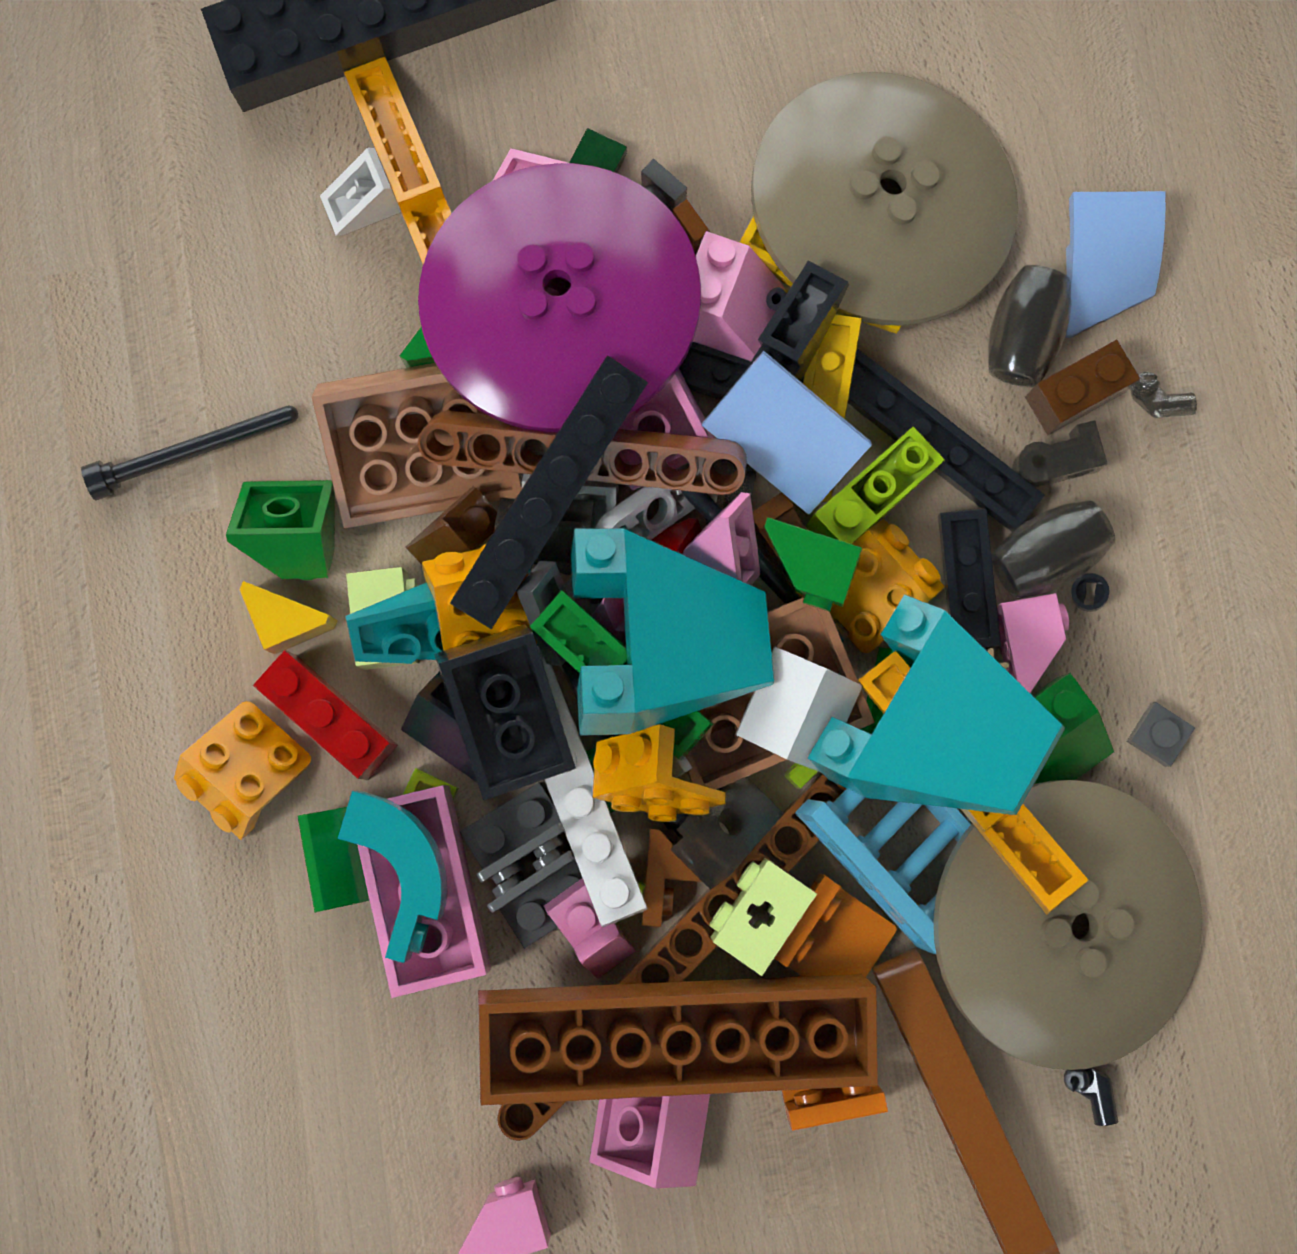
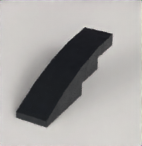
[744,260,849,382]

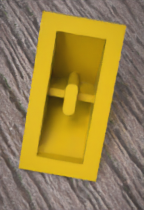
[239,581,338,654]

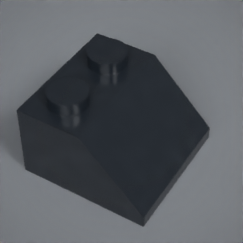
[400,671,477,782]

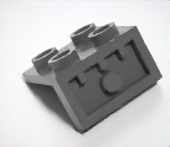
[459,782,565,885]
[487,847,582,949]

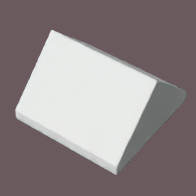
[736,647,862,772]

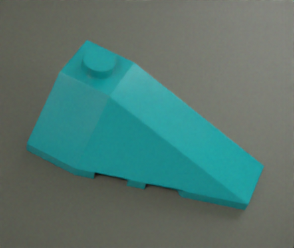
[345,570,539,664]

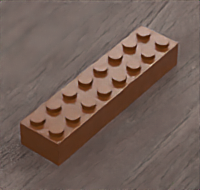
[478,974,878,1106]

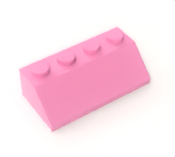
[357,785,491,998]

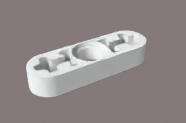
[595,463,708,540]

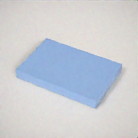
[702,351,871,514]

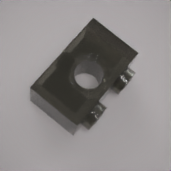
[670,777,784,890]

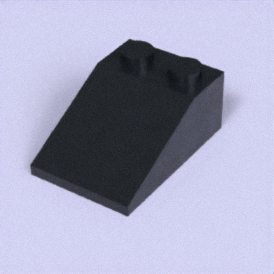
[434,624,576,800]

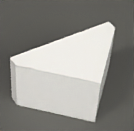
[320,148,401,236]

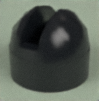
[1071,573,1110,612]

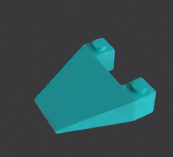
[571,528,774,735]
[808,594,1065,815]

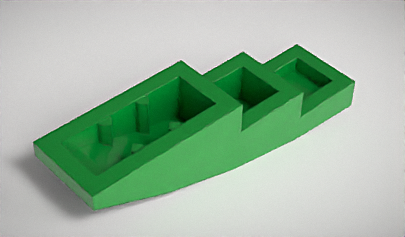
[530,590,714,761]

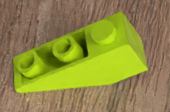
[806,427,944,544]

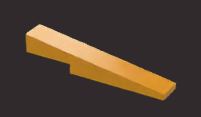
[344,57,451,264]
[858,651,1088,915]

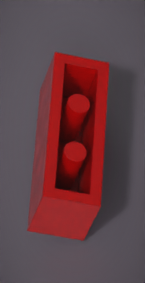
[253,650,398,780]

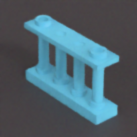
[795,734,971,954]

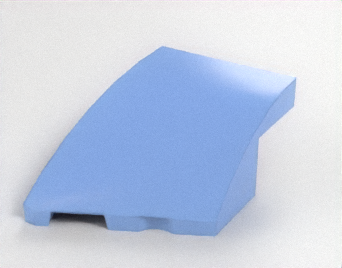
[1063,191,1166,338]

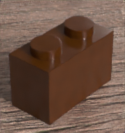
[1025,339,1141,436]

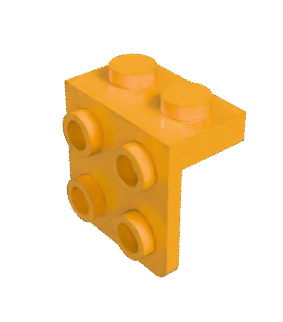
[830,519,945,653]
[422,544,537,651]
[173,701,311,840]
[592,724,726,822]

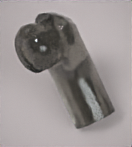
[1131,372,1197,418]

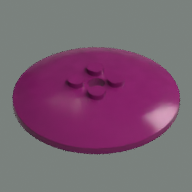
[418,163,701,432]

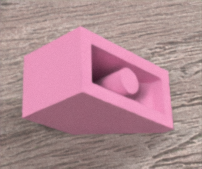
[683,492,760,585]
[997,593,1069,693]
[457,1177,551,1254]

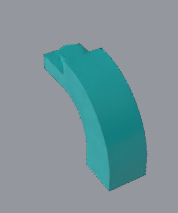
[338,791,447,963]

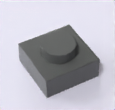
[641,158,687,212]
[1126,702,1195,767]

